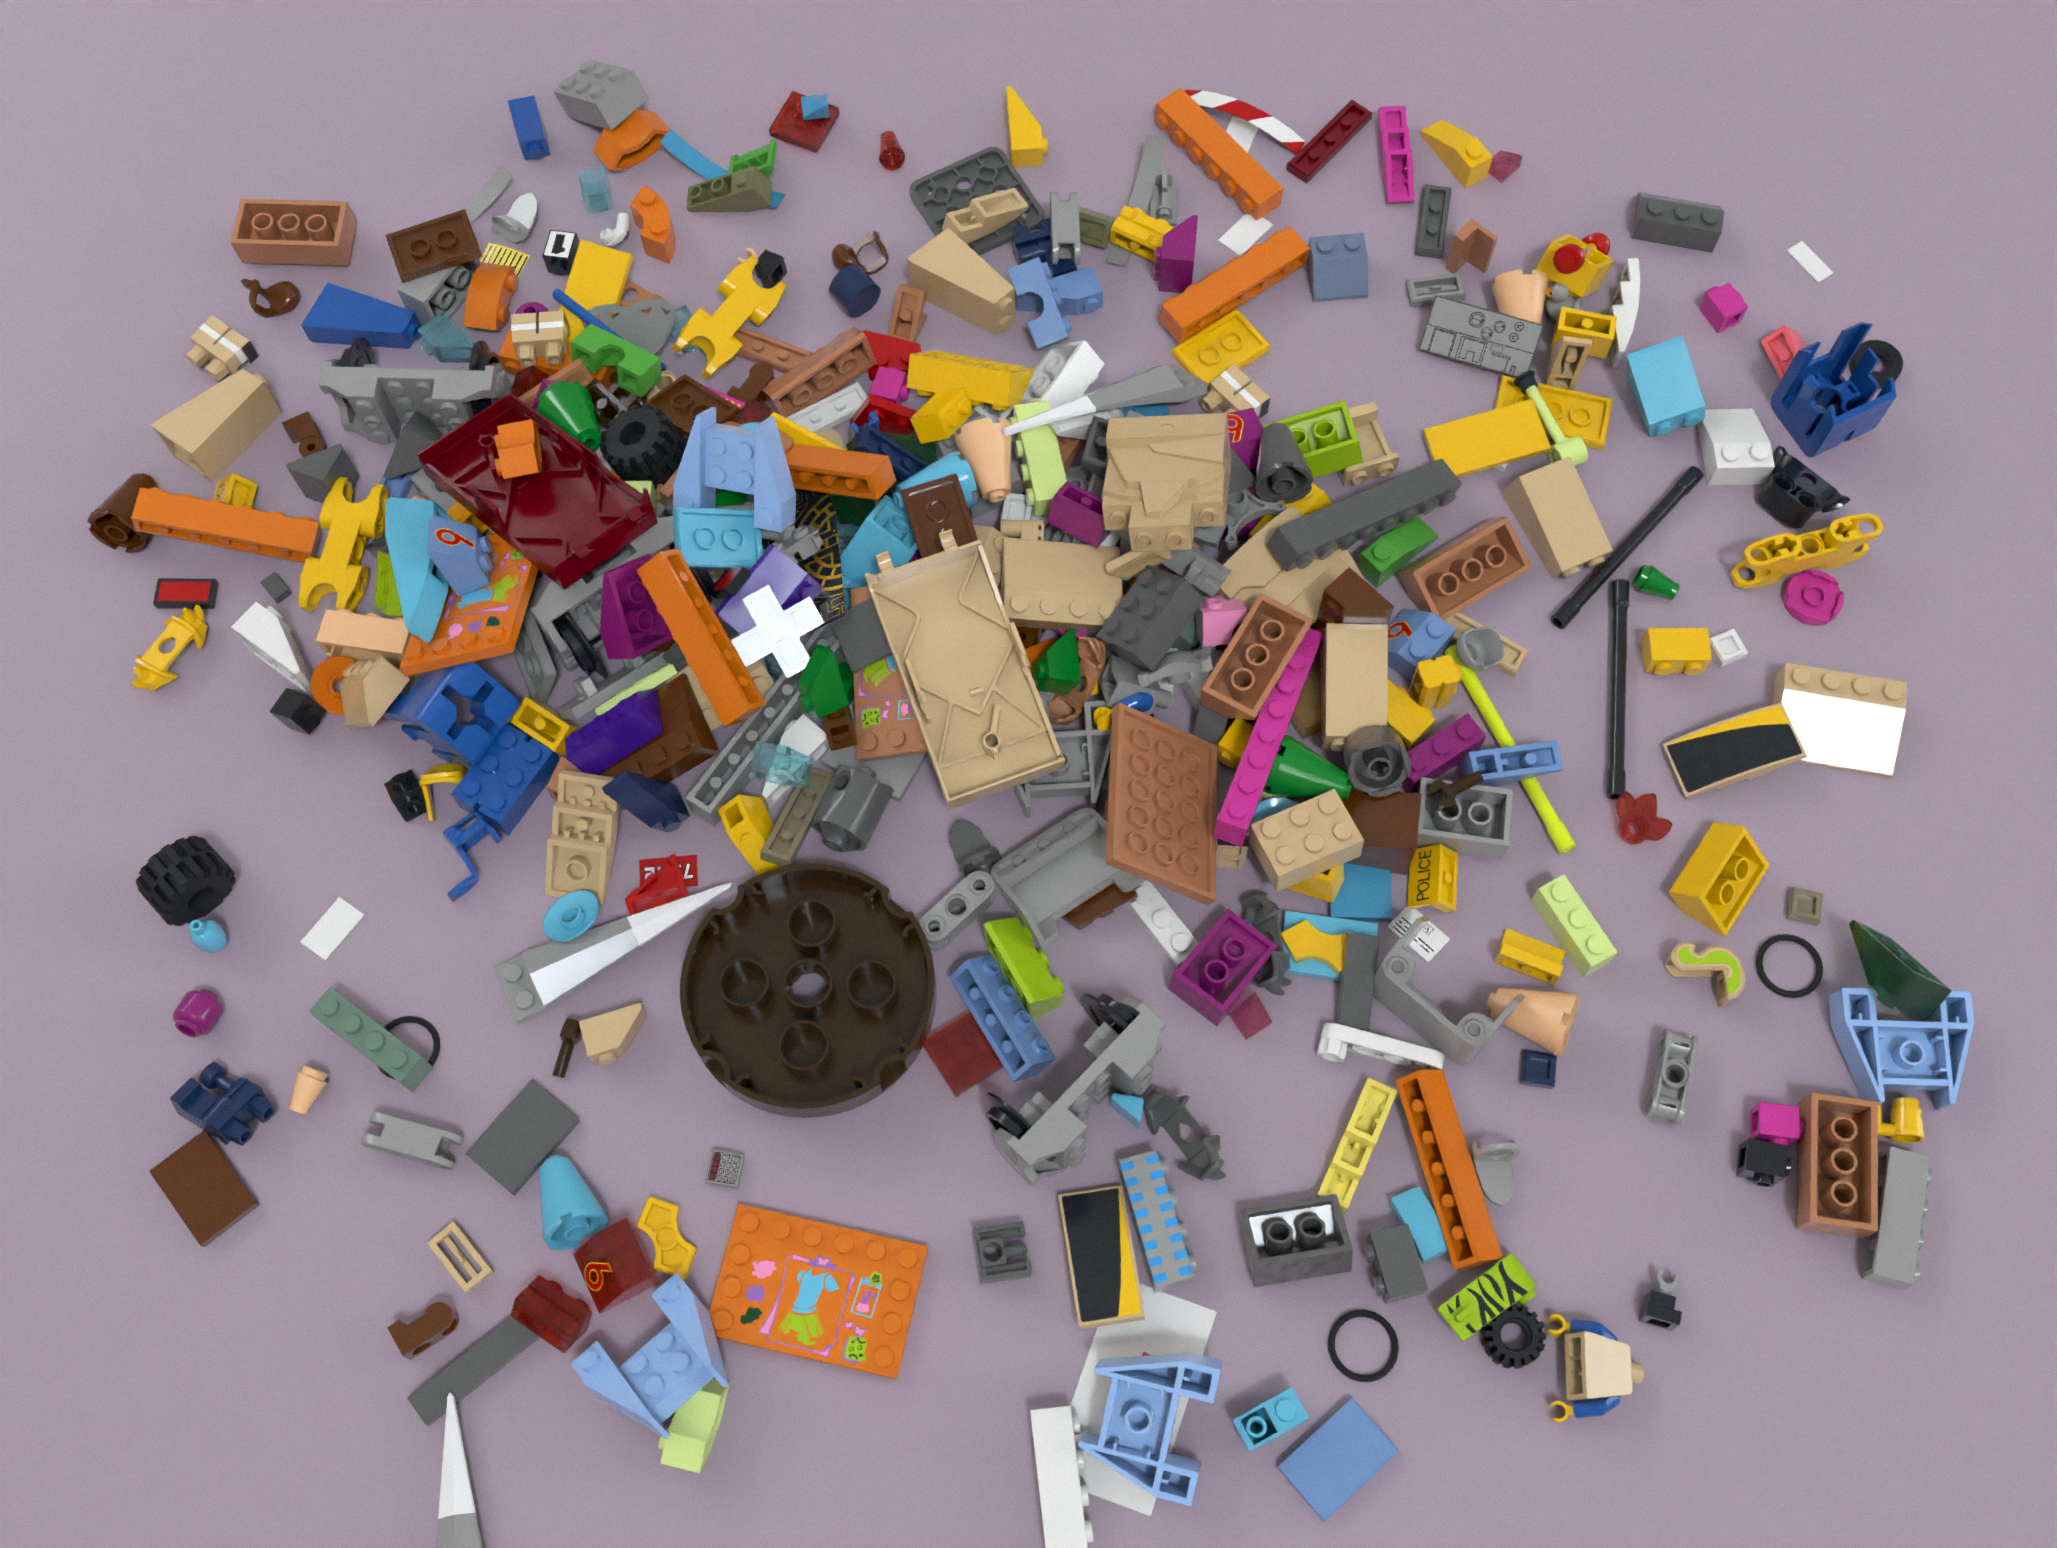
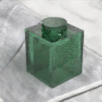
[830,493,876,526]

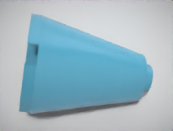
[893,451,977,513]
[539,1155,609,1251]

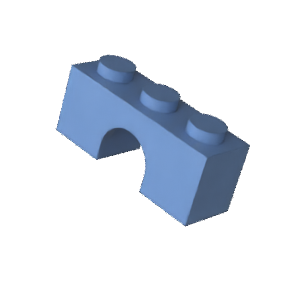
[1007,257,1072,350]

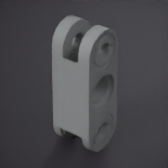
[1050,192,1080,265]
[919,871,996,951]
[361,1112,463,1170]

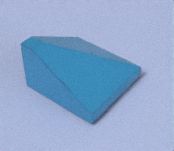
[801,94,830,120]

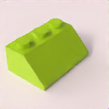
[1263,400,1363,478]
[983,917,1065,1020]

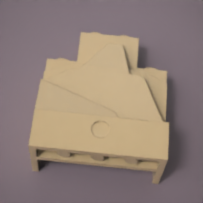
[1102,413,1232,552]

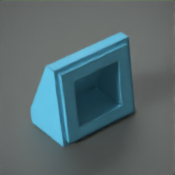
[1111,1093,1144,1129]

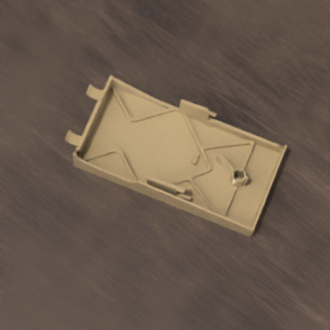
[865,529,1065,810]

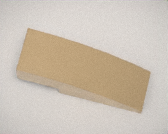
[942,188,1029,244]

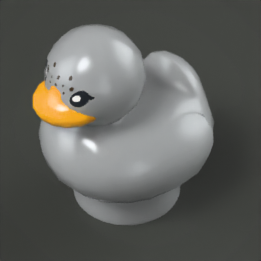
[1544,283,1580,323]

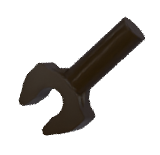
[1426,771,1483,811]
[552,1018,582,1078]

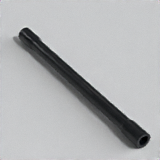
[1550,466,1704,629]
[1607,579,1630,800]

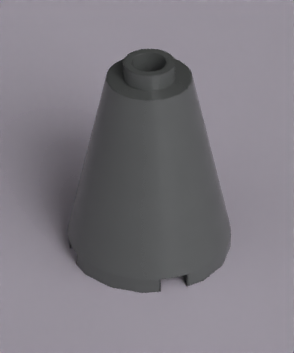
[1255,423,1313,504]

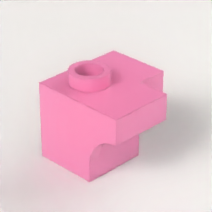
[1195,595,1247,647]

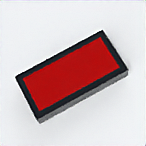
[153,578,219,609]

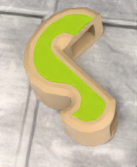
[1665,942,1745,1007]

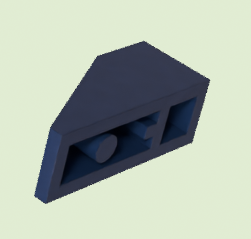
[602,771,690,832]

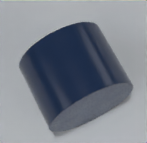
[829,264,881,317]

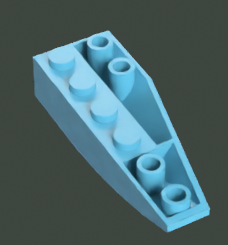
[385,497,453,643]

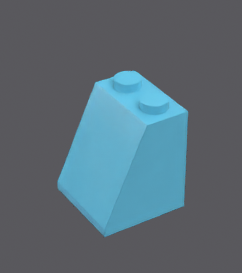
[1626,335,1706,438]
[840,495,918,587]

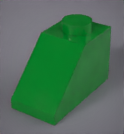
[1032,629,1081,695]
[797,644,849,719]

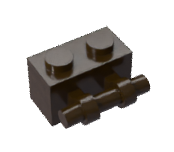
[586,372,647,429]

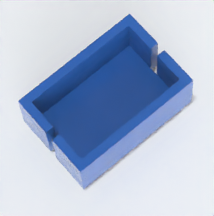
[451,724,559,836]

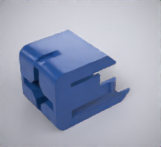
[1771,322,1897,457]
[381,662,521,768]

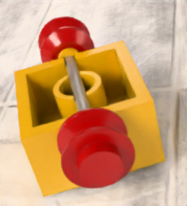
[1536,233,1615,298]

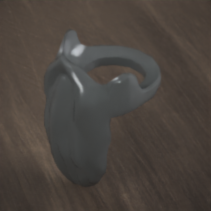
[949,820,1002,878]

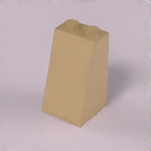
[907,228,1016,336]
[150,368,282,483]
[1501,456,1613,579]
[1319,623,1388,751]

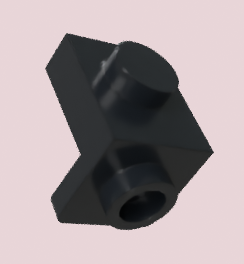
[384,769,427,822]

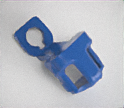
[442,812,501,902]

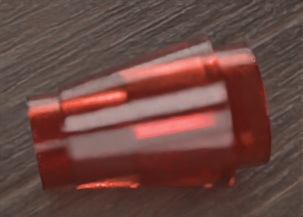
[879,131,905,171]

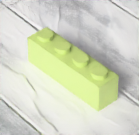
[1009,401,1067,516]

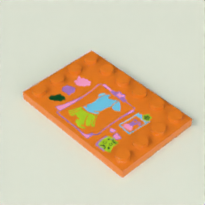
[399,533,538,677]
[709,1204,929,1380]

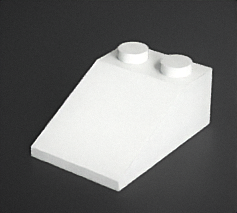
[1697,408,1775,486]
[231,602,313,698]

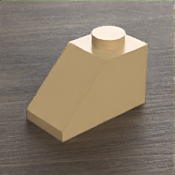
[579,1003,647,1066]

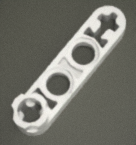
[1317,1023,1445,1070]

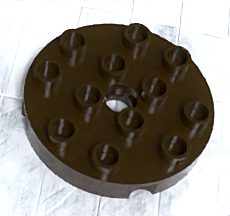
[680,863,937,1118]

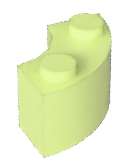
[658,1379,730,1473]

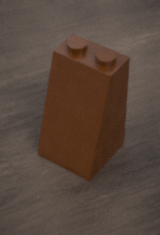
[1298,791,1422,875]

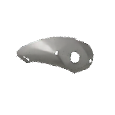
[582,299,676,356]

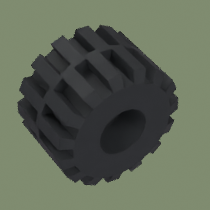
[599,404,686,489]
[136,836,236,926]

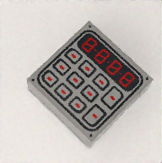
[705,1149,745,1189]

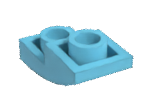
[1390,1186,1448,1263]

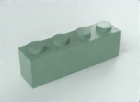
[309,987,434,1093]

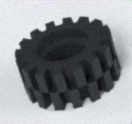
[1481,1304,1546,1369]

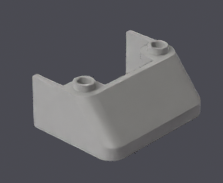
[1373,915,1525,1064]

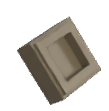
[1786,887,1823,926]

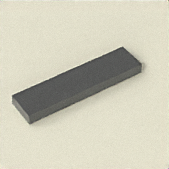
[407,1311,539,1426]

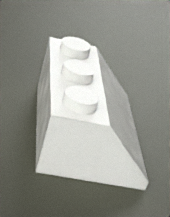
[1020,340,1104,409]

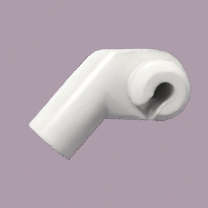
[600,213,630,247]

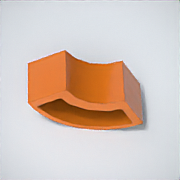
[593,109,670,171]
[630,185,676,264]
[464,263,518,330]
[495,419,542,480]

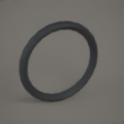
[1756,934,1823,998]
[377,1016,440,1080]
[1328,1310,1399,1382]

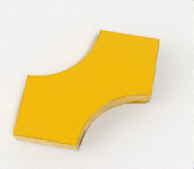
[1281,920,1351,975]
[636,1196,698,1281]

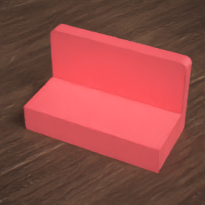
[1761,325,1813,381]

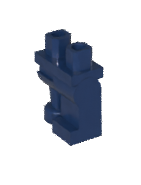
[1013,218,1077,279]
[170,1062,275,1146]

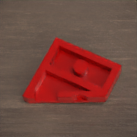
[862,330,921,381]
[624,854,689,916]

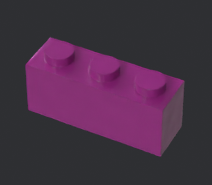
[1401,713,1486,793]

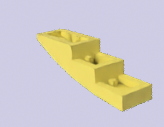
[1316,1077,1398,1213]

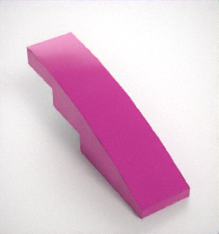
[1378,106,1415,203]

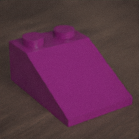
[600,554,673,659]
[1167,909,1278,1026]

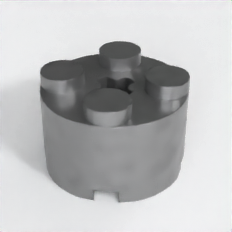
[1343,725,1411,797]

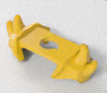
[131,605,209,692]

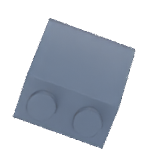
[1307,233,1368,302]

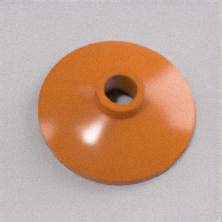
[310,656,357,715]

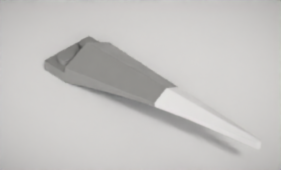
[1003,364,1207,436]
[493,883,733,1025]
[436,1392,483,1548]

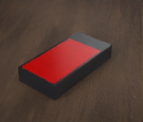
[708,567,751,599]

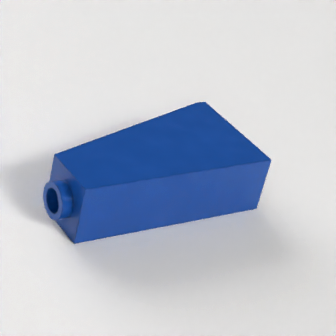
[301,282,422,349]

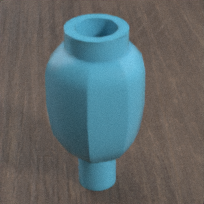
[189,920,227,953]

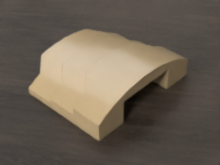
[1216,505,1349,625]

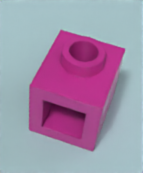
[1699,282,1748,334]
[869,366,910,405]
[1750,1102,1804,1146]

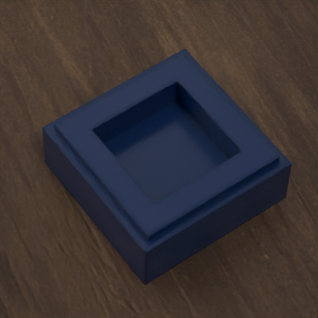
[1520,1051,1557,1089]

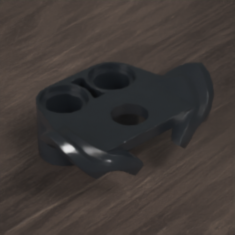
[1758,445,1851,529]

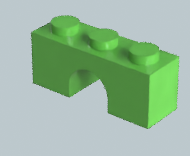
[571,324,661,398]

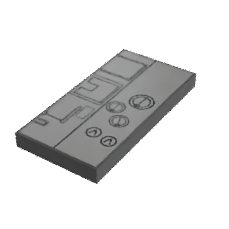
[1419,295,1544,377]

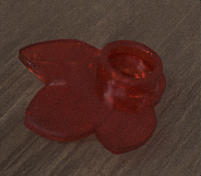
[1616,791,1672,845]

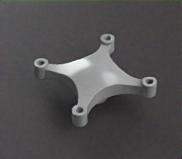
[1225,488,1286,550]
[1136,643,1214,687]

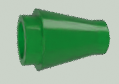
[1632,564,1680,600]

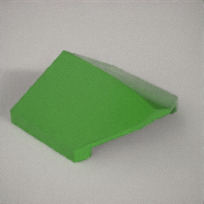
[728,139,777,178]

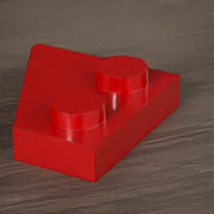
[849,394,917,435]

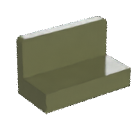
[1079,207,1116,248]

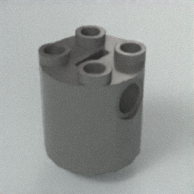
[810,764,894,852]

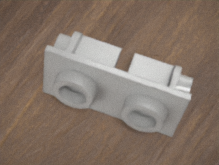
[1150,169,1177,225]
[766,525,824,564]

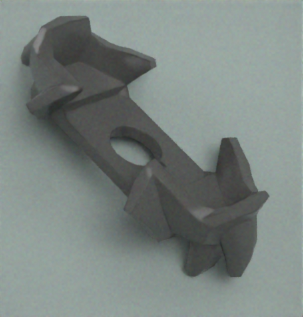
[1242,892,1291,996]
[1143,1087,1226,1181]

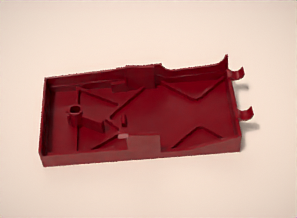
[417,392,658,590]

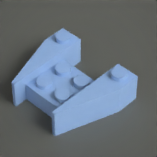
[673,407,796,533]
[1829,988,1974,1110]
[570,1273,728,1439]
[1078,1352,1223,1507]

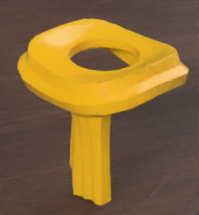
[419,763,468,821]

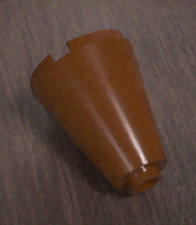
[87,473,158,553]

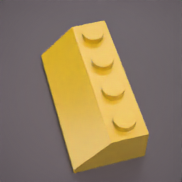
[907,350,1035,411]

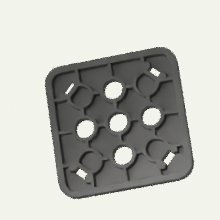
[909,147,1044,256]

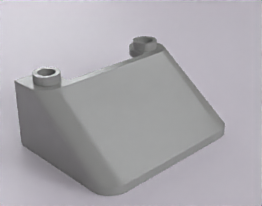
[991,808,1145,948]

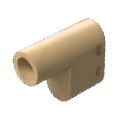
[1000,519,1045,541]

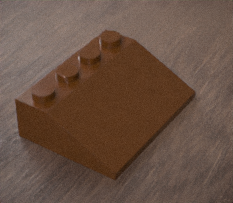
[598,673,719,810]

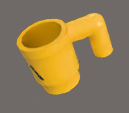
[1878,1097,1925,1143]

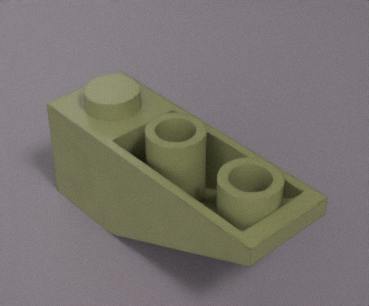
[687,165,772,212]

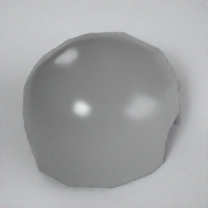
[1456,626,1504,671]

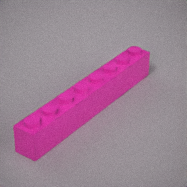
[1212,628,1324,847]

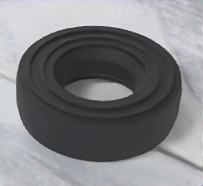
[1849,340,1903,389]

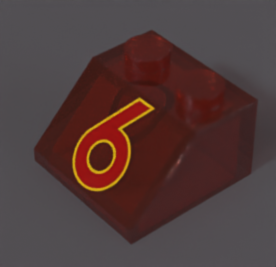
[573,1217,660,1314]

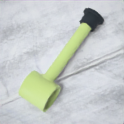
[1514,370,1588,466]

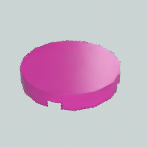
[1782,570,1844,626]

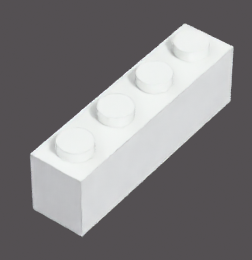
[1030,1405,1094,1548]

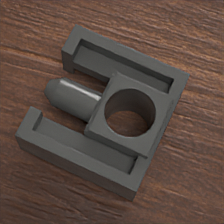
[972,1221,1032,1285]

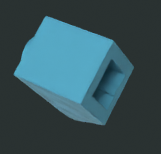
[1232,1387,1309,1452]

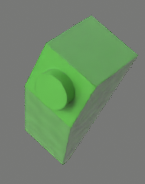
[1357,517,1439,589]

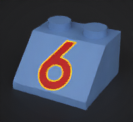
[427,515,493,597]
[1388,609,1456,682]

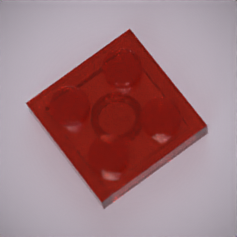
[769,91,840,153]
[923,1012,1004,1098]

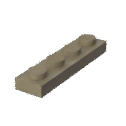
[760,765,834,867]

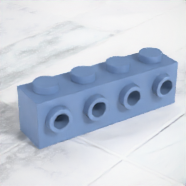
[950,954,1056,1082]

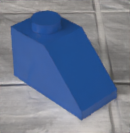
[508,95,551,160]

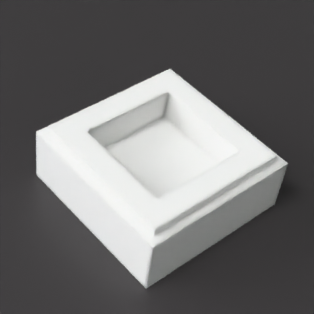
[1709,629,1748,667]

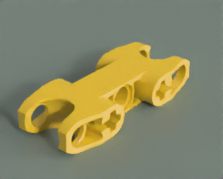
[671,255,787,380]
[299,477,389,613]
[1730,513,1884,589]

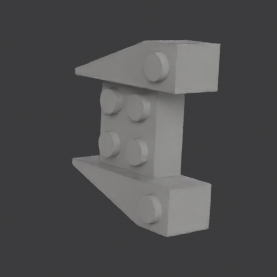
[1013,700,1112,818]

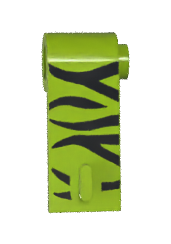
[1437,1253,1538,1342]

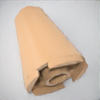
[1491,269,1548,324]
[954,418,1012,503]
[1486,988,1579,1056]

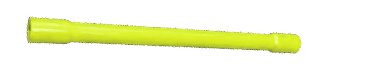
[1444,644,1576,854]

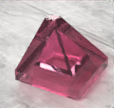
[1488,150,1523,183]
[1228,992,1272,1040]

